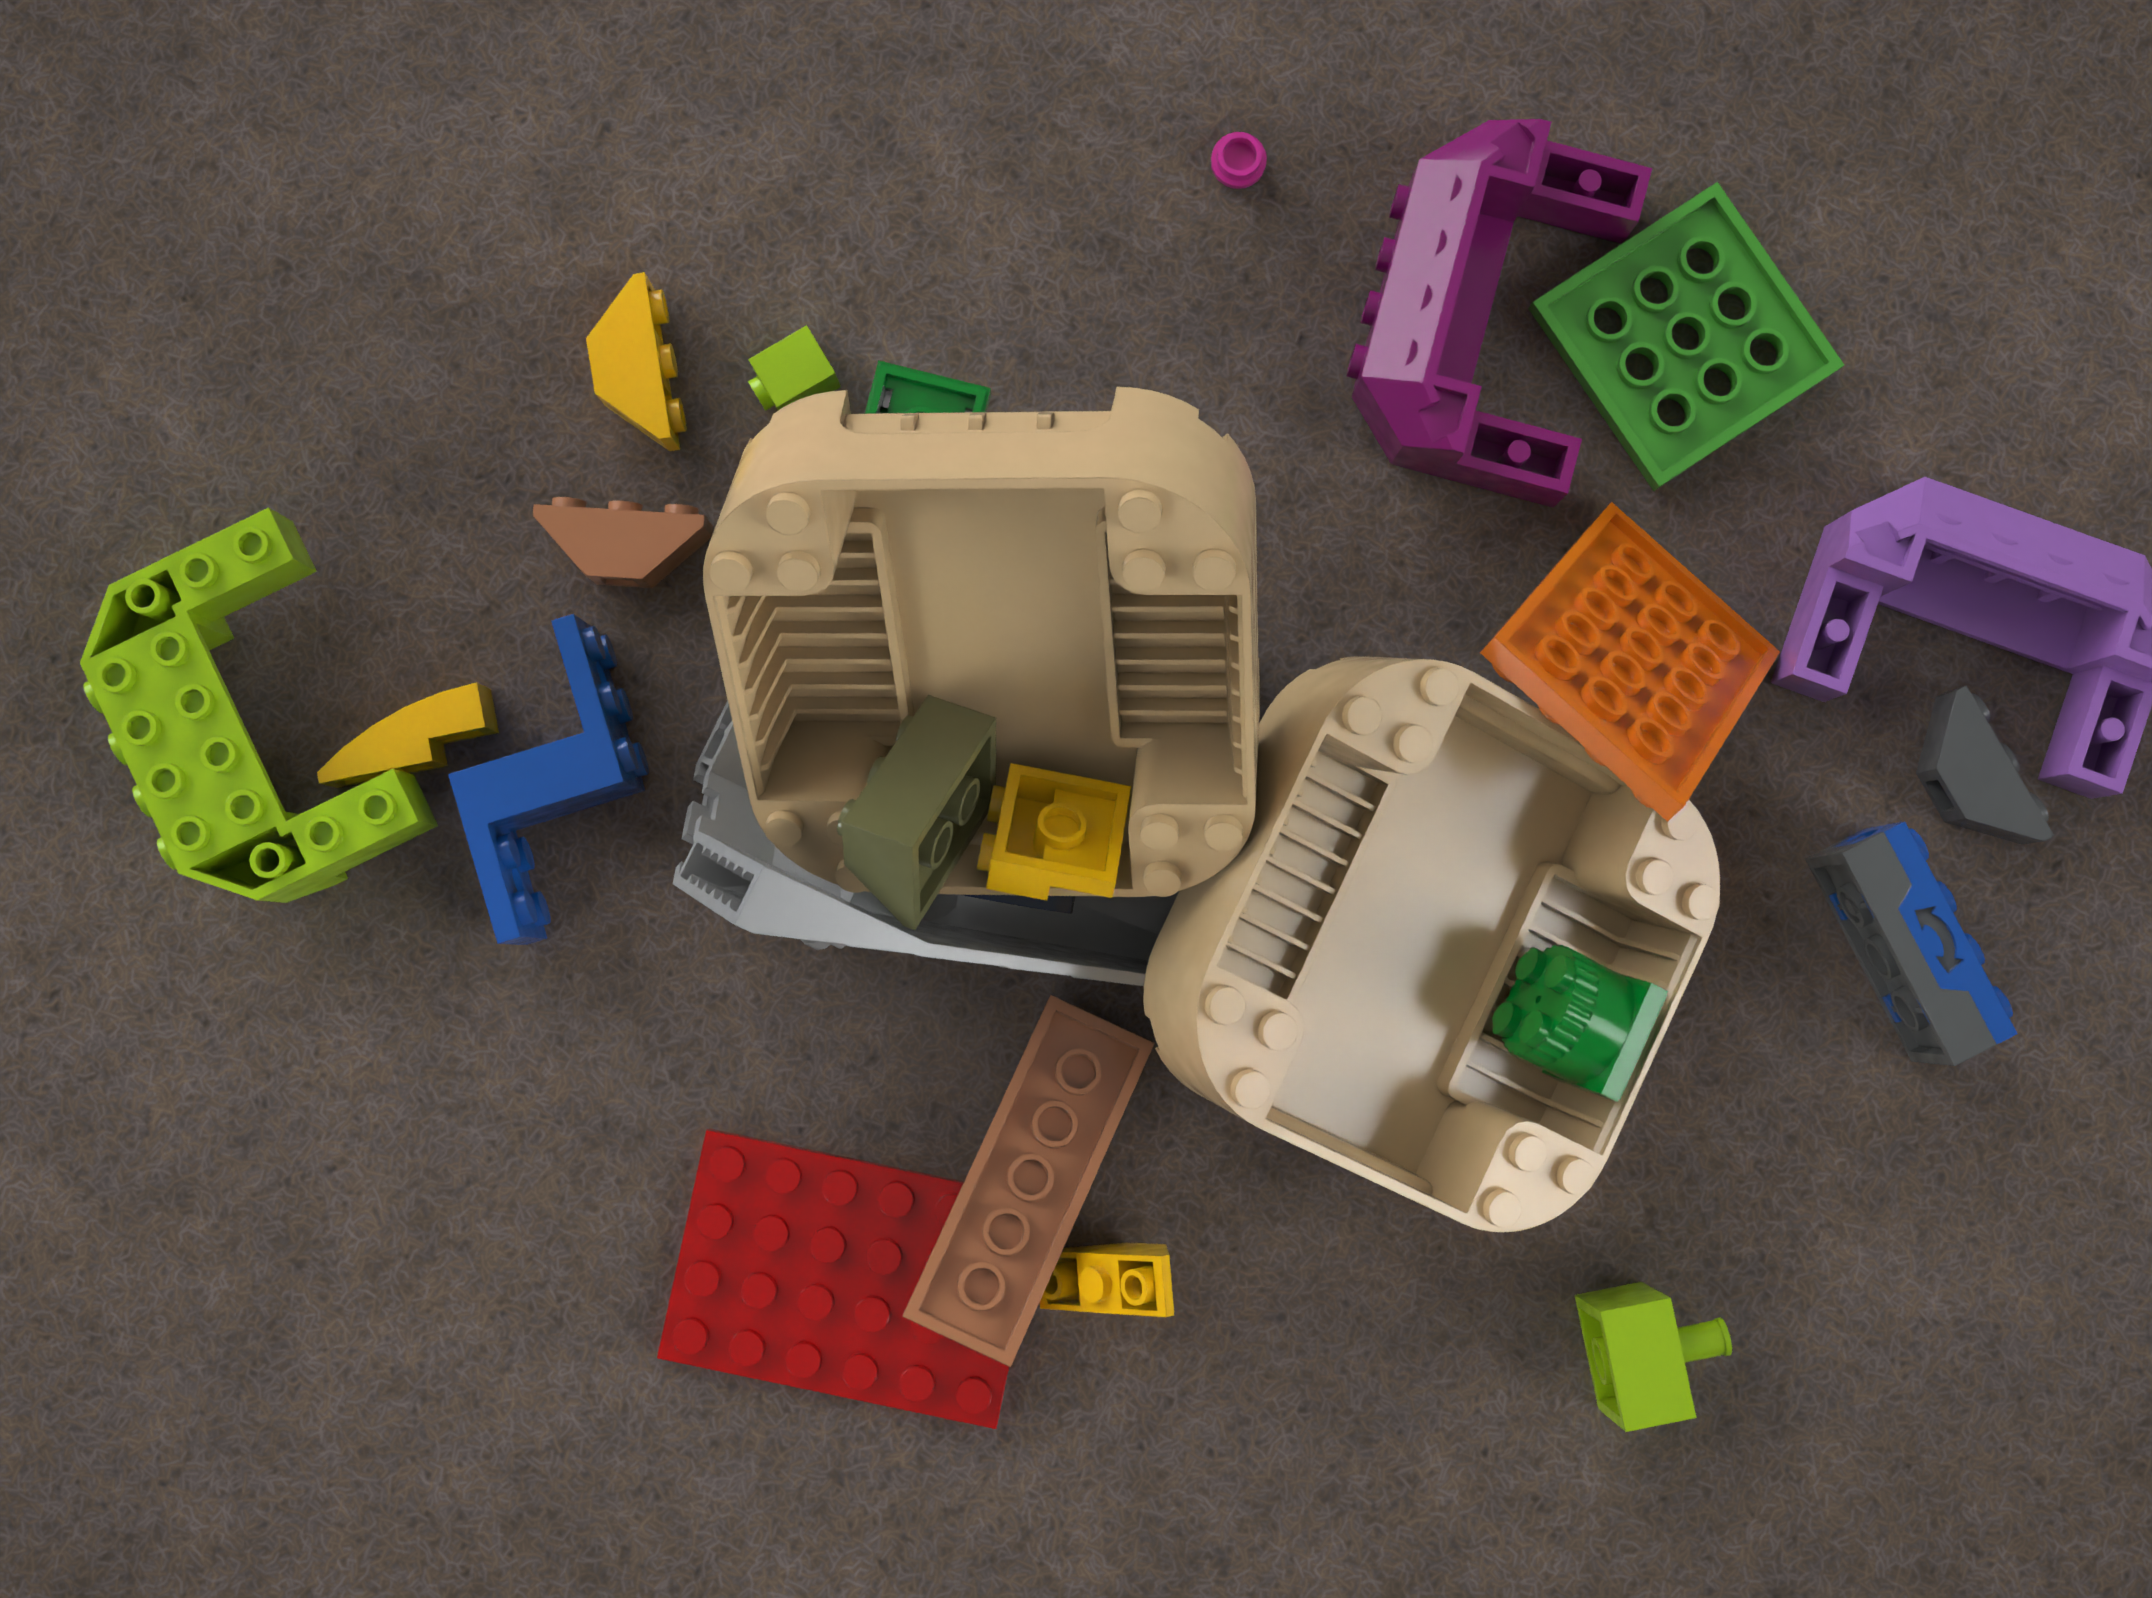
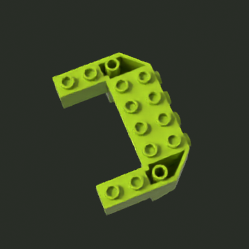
[80,507,438,903]

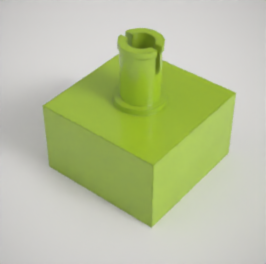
[1575,1282,1732,1432]

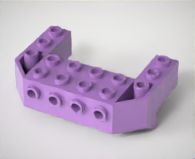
[1771,477,2152,799]

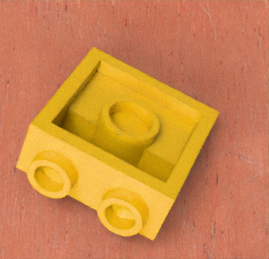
[977,763,1131,901]

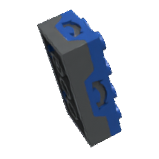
[1805,821,2018,1066]

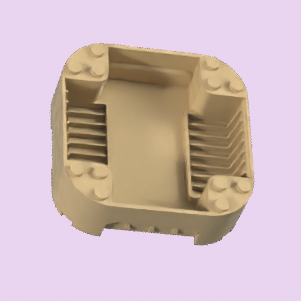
[703,387,1260,897]
[1143,657,1720,1232]

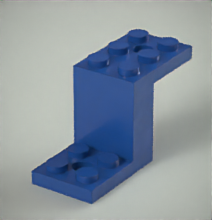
[448,614,649,945]

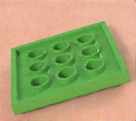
[1528,182,1844,491]

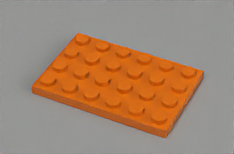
[1480,502,1780,822]

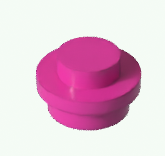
[1211,132,1267,189]

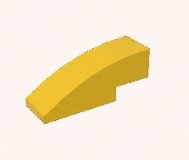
[317,682,499,788]

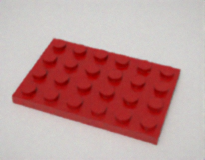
[657,1128,1009,1429]

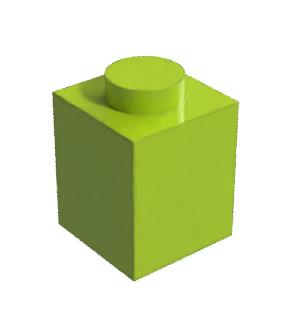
[748,325,841,411]

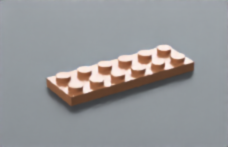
[902,995,1155,1367]

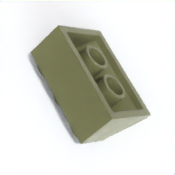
[837,695,996,930]

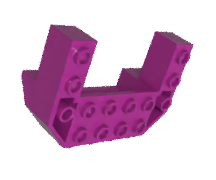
[1346,119,1652,508]

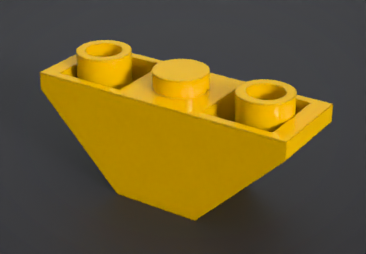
[586,272,687,451]
[1040,1243,1174,1317]

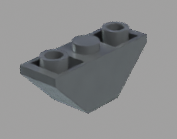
[1916,685,2054,844]

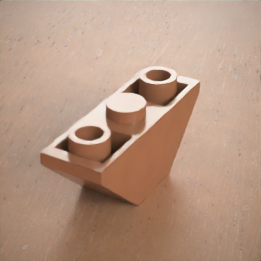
[533,497,713,588]

